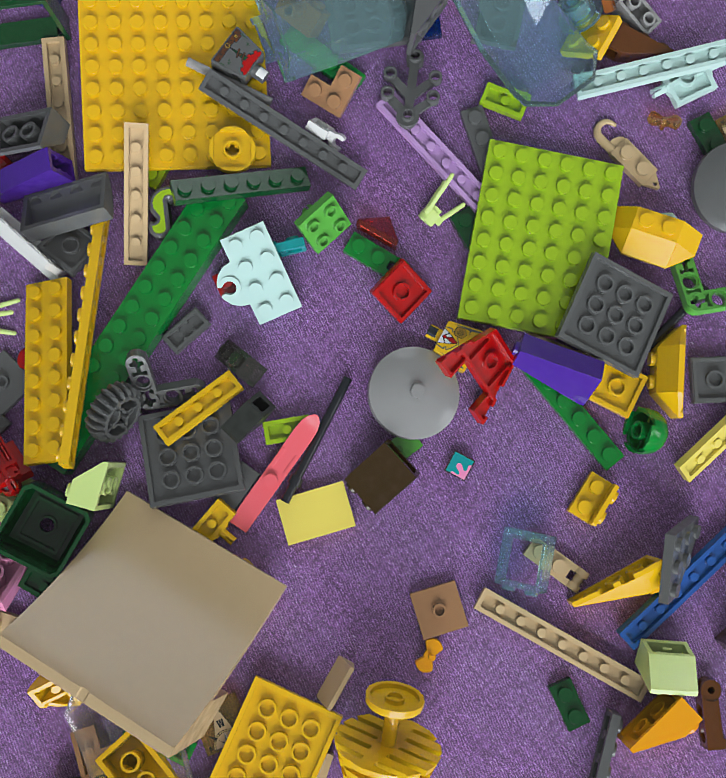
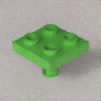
[294,191,351,254]

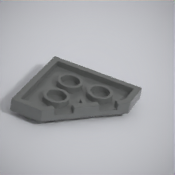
[658,515,701,605]

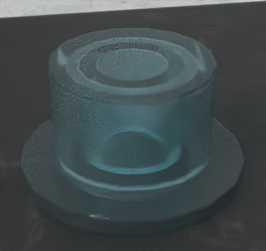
[558,0,603,34]

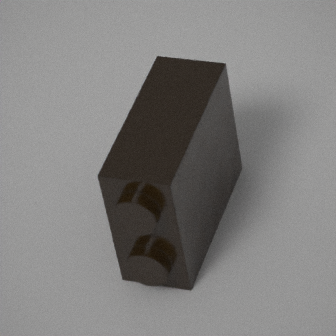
[344,439,420,514]

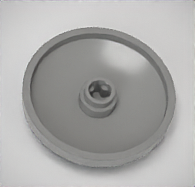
[367,347,460,440]

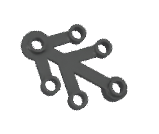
[381,49,442,129]

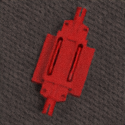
[0,436,34,497]

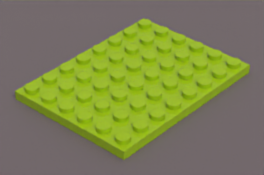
[456,139,624,338]

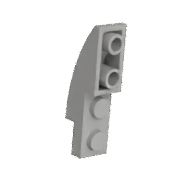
[599,0,662,35]

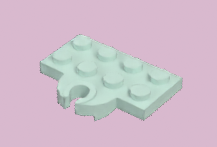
[217,221,302,325]

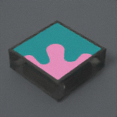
[444,450,475,482]

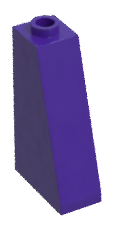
[0,147,76,204]
[511,333,605,406]

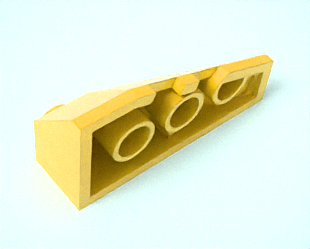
[567,555,662,607]

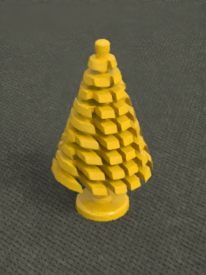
[334,681,442,778]

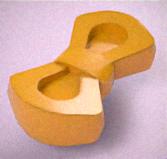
[415,638,443,673]

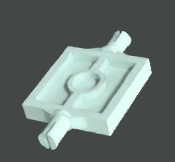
[650,66,722,109]

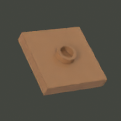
[409,580,469,640]

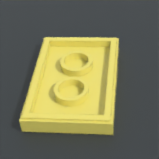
[276,481,356,546]

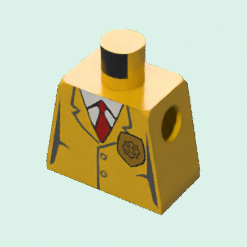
[425,321,483,373]

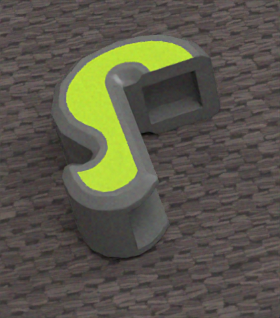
[148,185,180,242]

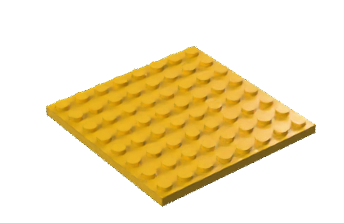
[78,0,271,172]

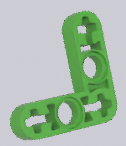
[670,258,726,316]

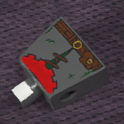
[211,27,270,85]

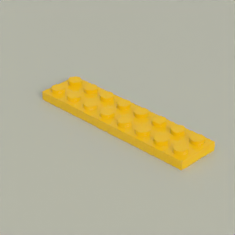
[23,277,72,466]

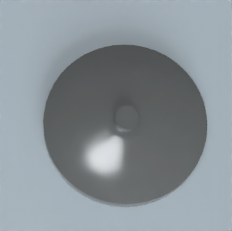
[690,143,726,234]

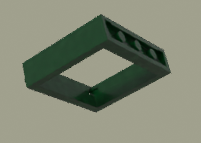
[0,0,72,50]

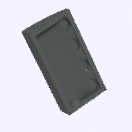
[20,172,114,242]

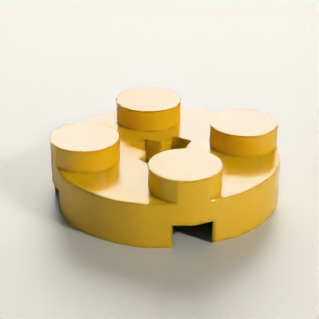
[209,126,256,174]

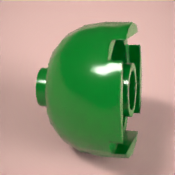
[623,407,668,454]

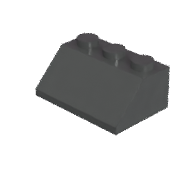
[0,107,70,156]

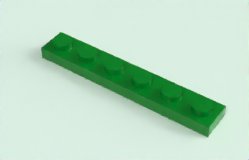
[521,370,624,471]

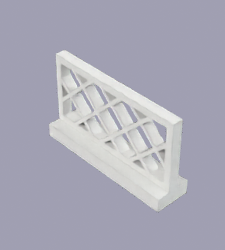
[0,207,66,280]

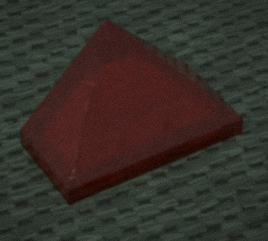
[356,217,399,251]

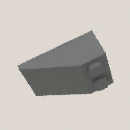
[406,0,449,56]

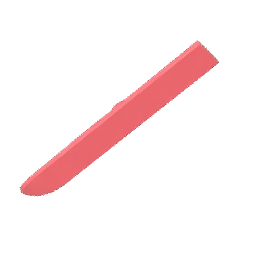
[230,414,320,533]

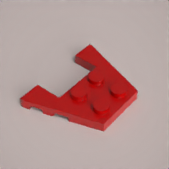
[435,327,514,425]

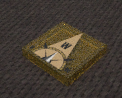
[201,691,241,757]

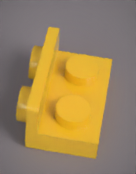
[566,471,619,526]

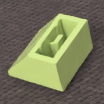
[635,639,698,696]

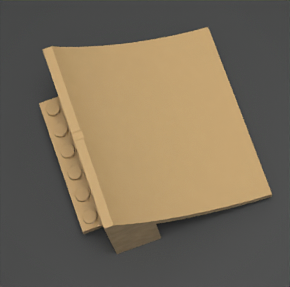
[0,491,287,758]

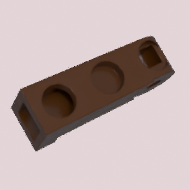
[695,676,726,751]

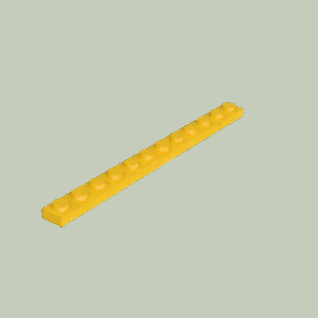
[56,220,110,469]

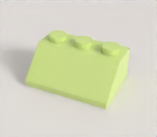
[65,462,126,511]

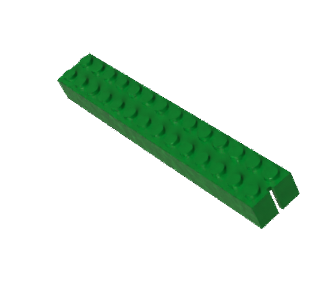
[48,175,248,475]

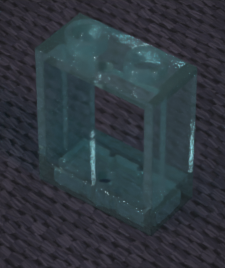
[494,526,557,597]

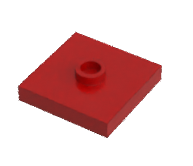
[369,258,432,324]

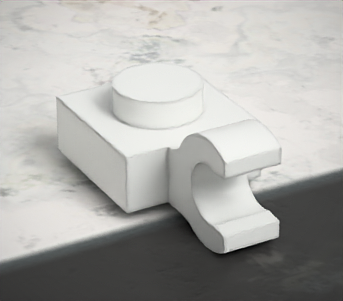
[305,117,346,151]

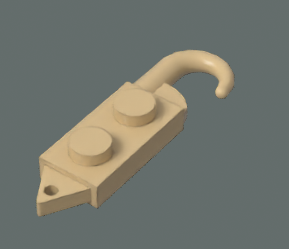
[593,119,660,190]

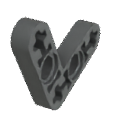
[125,349,206,410]

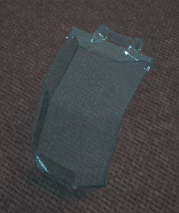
[250,0,412,83]
[453,0,598,107]

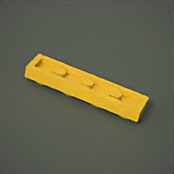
[153,370,244,447]

